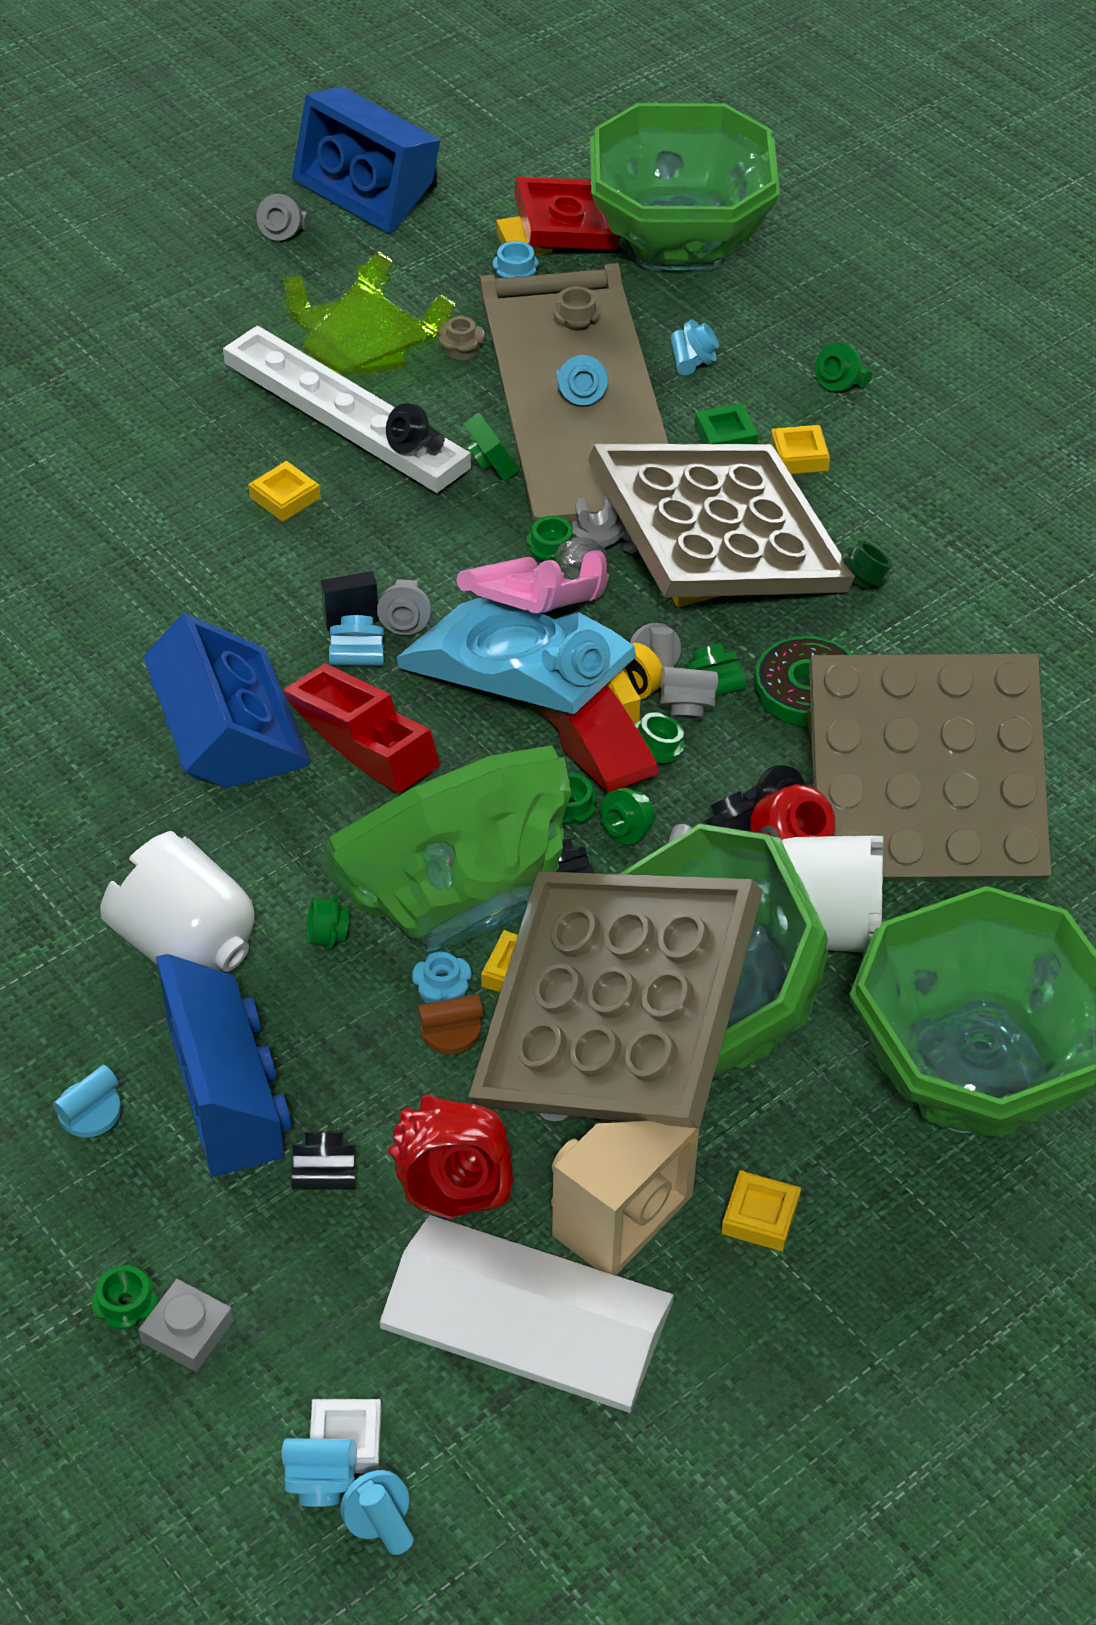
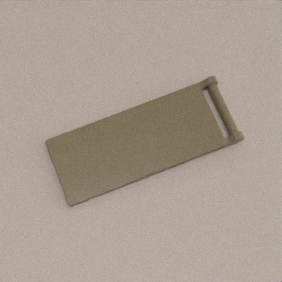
[479,263,669,522]

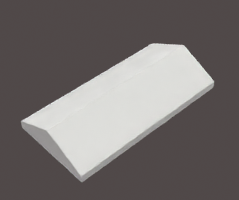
[380,1215,674,1413]

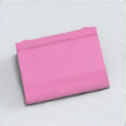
[457,550,609,613]

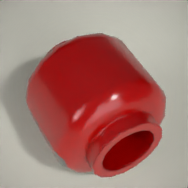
[750,784,836,841]

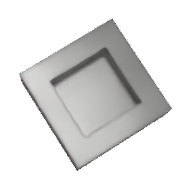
[138,1279,234,1372]

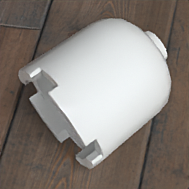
[100,831,254,972]
[764,836,883,953]

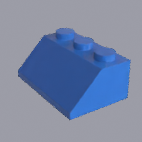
[292,87,441,233]
[143,612,311,788]
[156,954,292,1177]

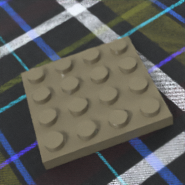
[588,444,855,598]
[809,654,1051,882]
[468,871,763,1128]

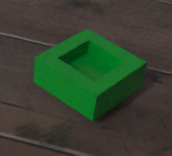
[694,403,758,444]
[463,412,520,482]

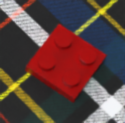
[514,176,620,251]

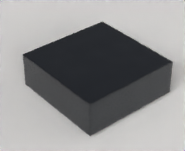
[321,571,379,631]

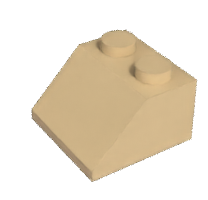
[551,1121,699,1275]

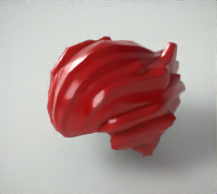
[388,1094,514,1219]

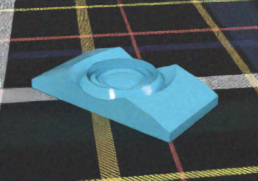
[396,597,636,714]

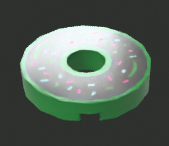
[754,636,853,727]

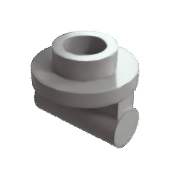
[256,194,310,241]
[630,623,681,667]
[659,667,718,720]

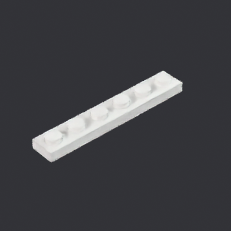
[223,325,471,493]

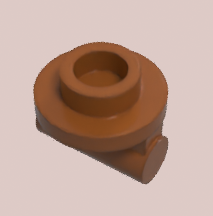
[418,994,483,1054]

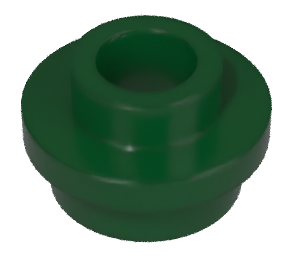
[842,540,892,588]

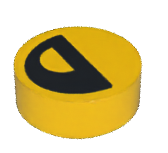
[623,642,662,699]

